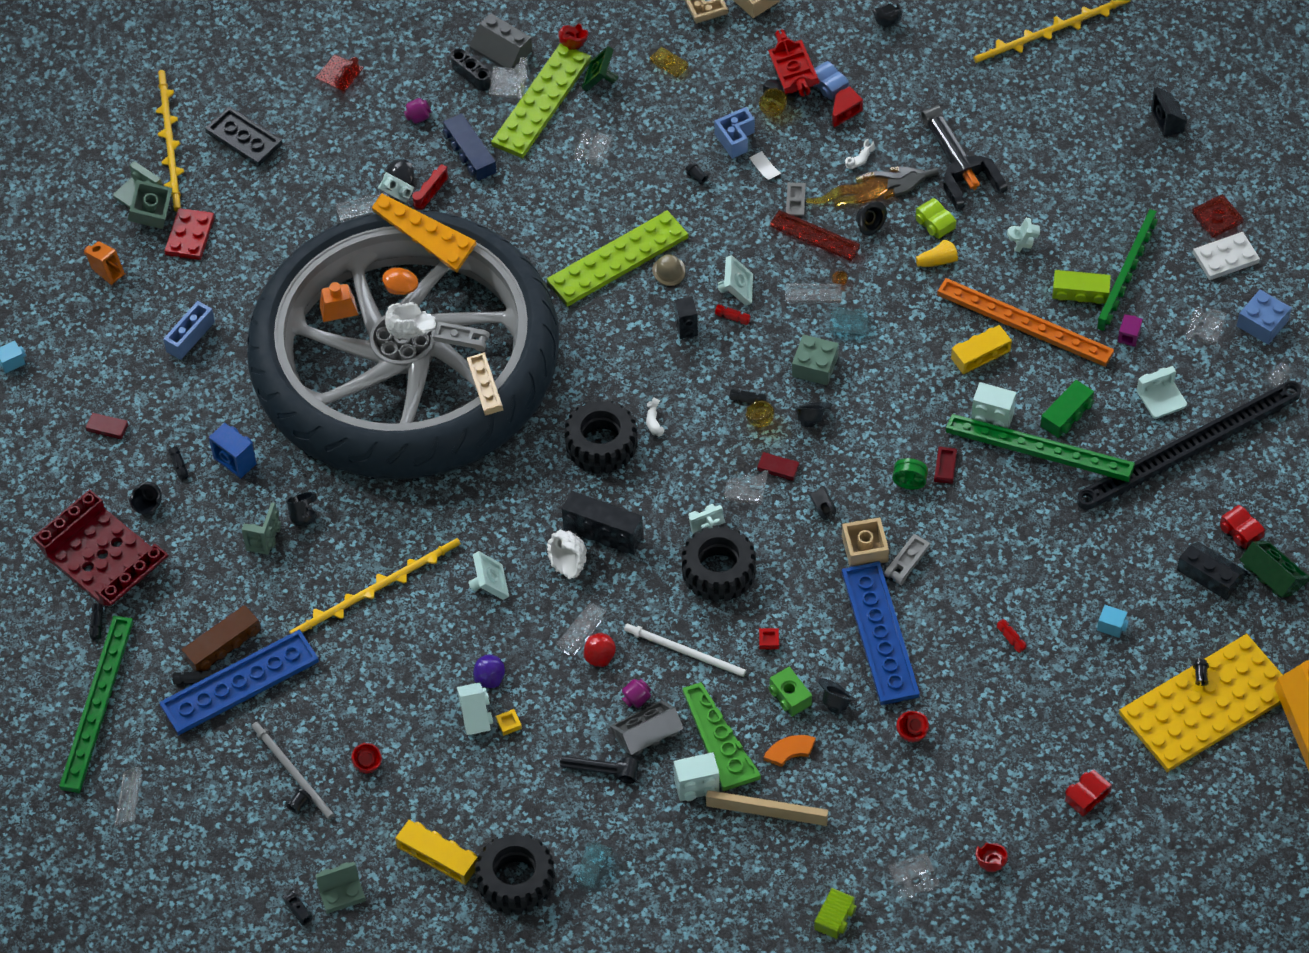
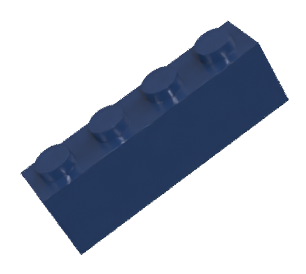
[442,113,497,181]

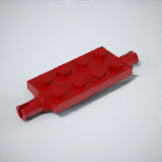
[768,29,819,96]

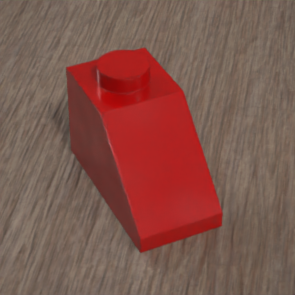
[832,86,863,128]

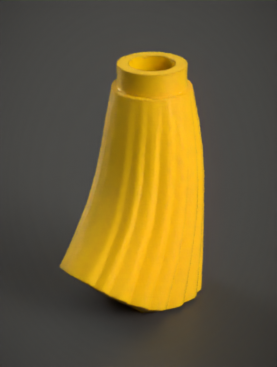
[915,240,958,267]

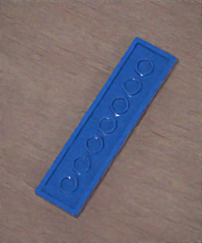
[842,561,920,705]
[159,629,319,736]

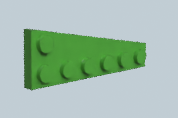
[682,682,761,791]

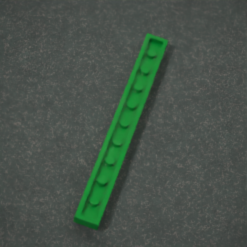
[946,414,1135,482]
[59,616,134,793]

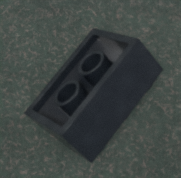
[1177,542,1248,600]

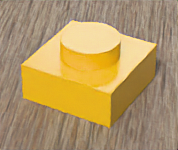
[496,709,522,736]

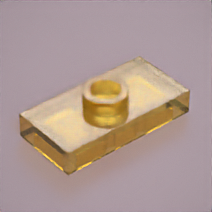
[650,47,689,78]

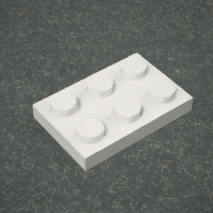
[1193,232,1260,280]

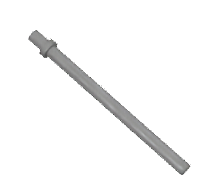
[251,722,334,820]

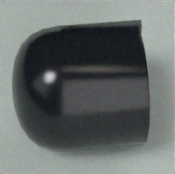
[286,492,317,526]

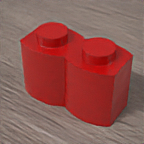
[1220,505,1265,549]
[1065,770,1112,816]

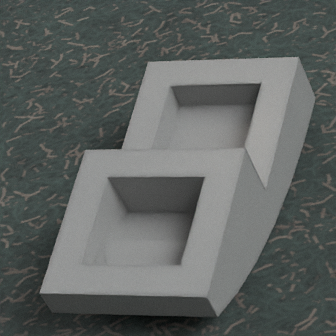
[786,183,806,216]

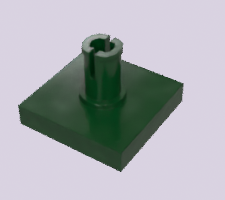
[581,46,618,92]

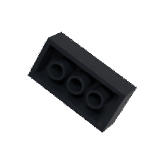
[562,491,643,555]

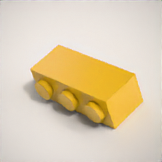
[951,325,1012,374]

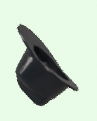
[793,402,832,427]
[818,678,855,715]

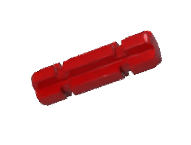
[715,304,751,325]
[997,619,1027,653]

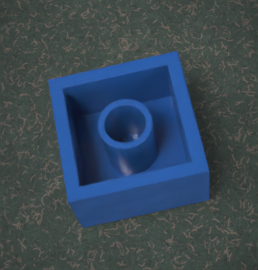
[209,423,256,479]

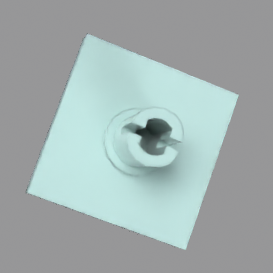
[718,255,753,306]
[469,551,509,600]

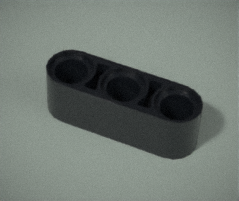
[450,48,491,91]

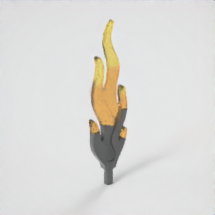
[806,166,939,207]

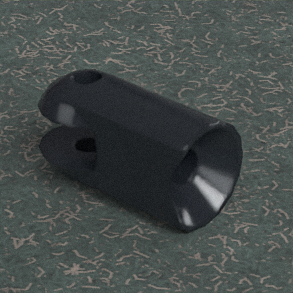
[809,486,836,520]

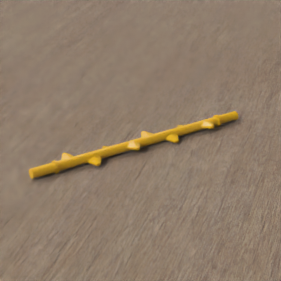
[974,0,1131,63]
[156,70,184,212]
[289,538,461,634]

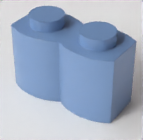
[814,61,849,100]

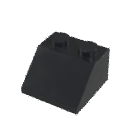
[1151,87,1187,137]

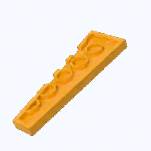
[372,193,476,273]

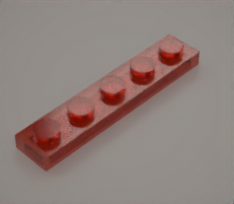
[770,210,860,261]

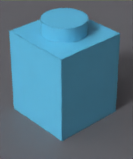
[0,341,26,373]
[1097,605,1129,638]

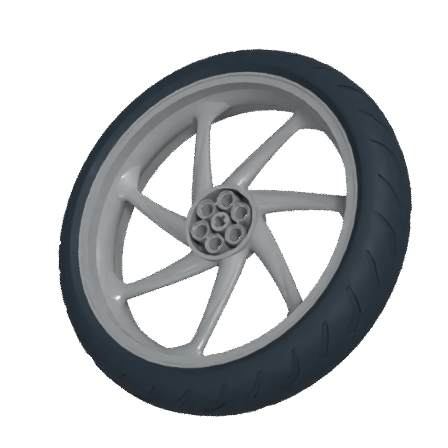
[247,210,559,479]

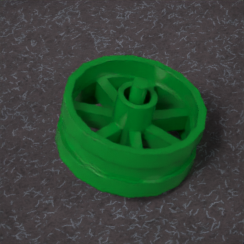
[892,458,928,490]

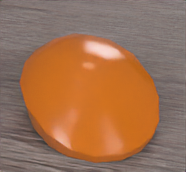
[383,268,418,295]

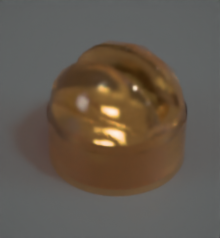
[831,271,848,286]

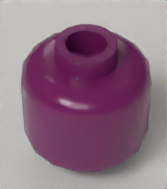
[404,98,432,124]
[622,679,651,708]

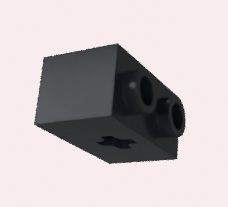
[674,296,698,339]

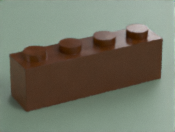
[181,605,261,673]

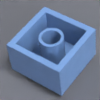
[1237,289,1291,345]

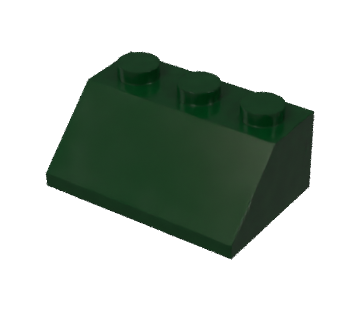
[1239,541,1309,597]

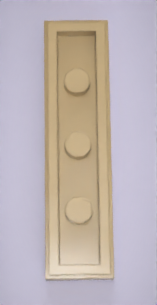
[467,352,503,416]

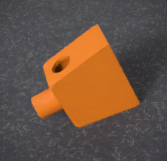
[84,241,125,285]
[320,282,358,322]

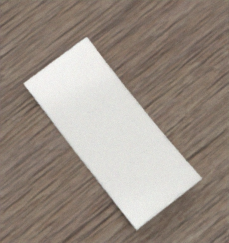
[749,151,781,180]

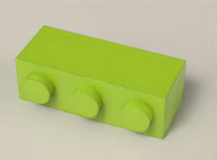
[1052,270,1111,304]

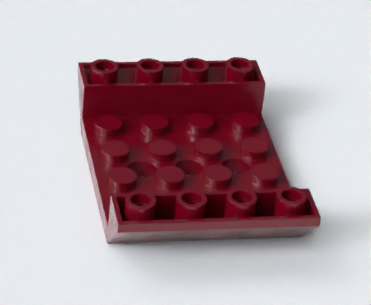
[32,489,169,606]

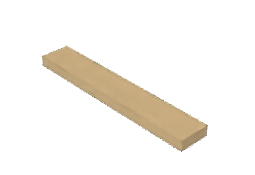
[706,790,828,826]

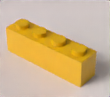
[395,820,478,885]

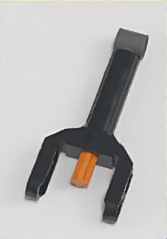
[921,105,1008,210]

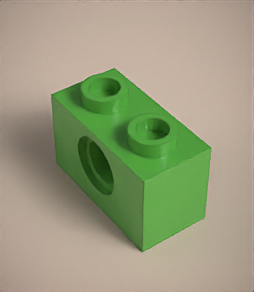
[769,666,812,716]

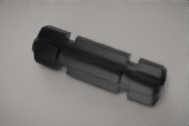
[729,389,767,405]
[168,446,189,480]
[89,603,103,640]
[172,671,211,684]

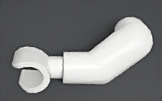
[845,139,875,170]
[646,398,664,437]

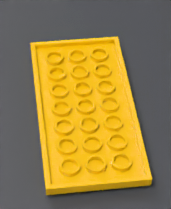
[1119,634,1282,773]

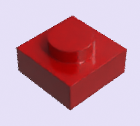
[759,628,779,649]

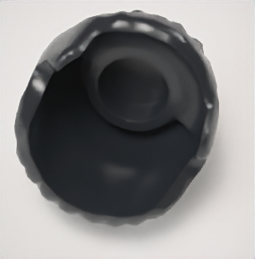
[872,3,902,28]
[129,481,162,515]

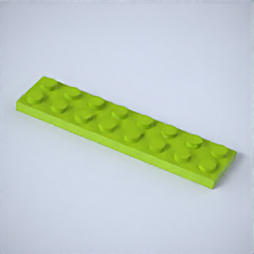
[491,43,591,159]
[546,210,688,307]

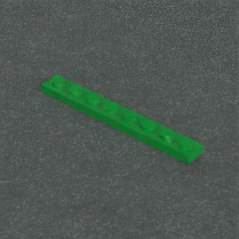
[1097,209,1158,331]

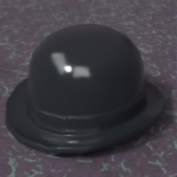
[856,201,887,236]

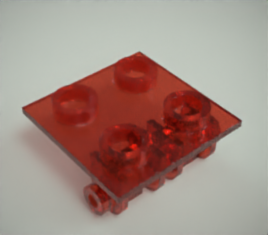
[315,54,364,92]

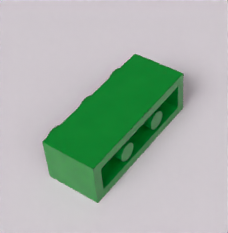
[1040,380,1094,438]

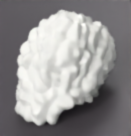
[384,302,436,340]
[547,530,587,579]

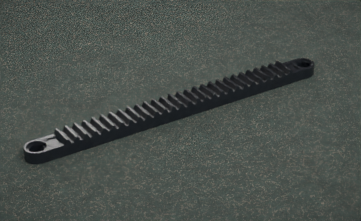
[1077,381,1301,510]

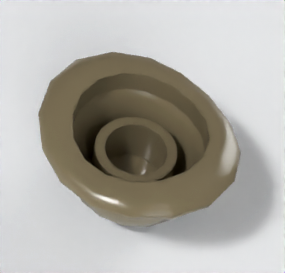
[652,254,686,286]

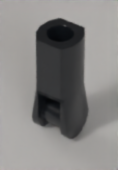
[281,889,313,925]

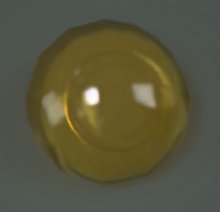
[759,88,787,117]
[745,401,774,428]

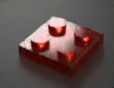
[1192,194,1244,238]

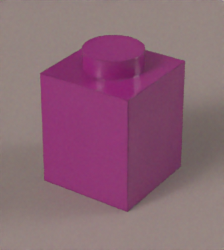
[1117,314,1143,347]

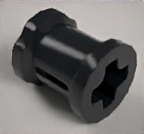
[285,787,311,815]

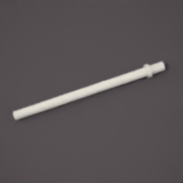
[624,624,746,677]

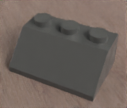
[469,13,533,72]
[610,700,684,755]

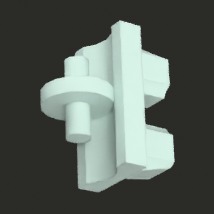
[378,172,415,204]
[1007,218,1040,252]
[688,504,725,534]

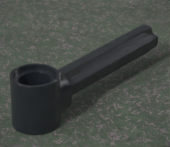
[559,756,639,784]

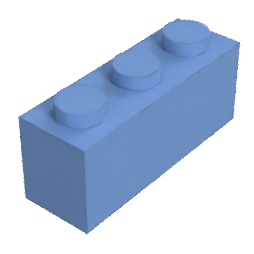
[163,301,215,360]

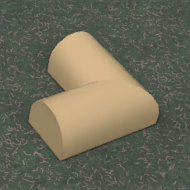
[684,0,728,23]

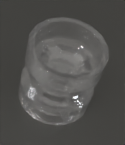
[1266,362,1293,388]

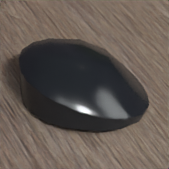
[386,159,414,185]

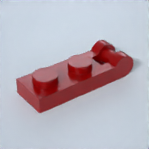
[412,164,448,210]

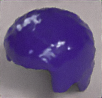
[473,654,505,688]

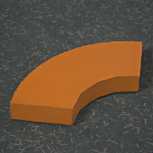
[763,735,816,767]

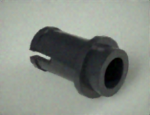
[685,163,708,184]
[1193,659,1209,686]

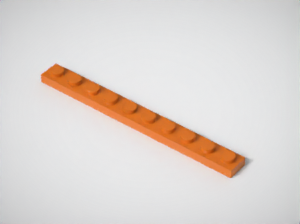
[937,278,1114,367]

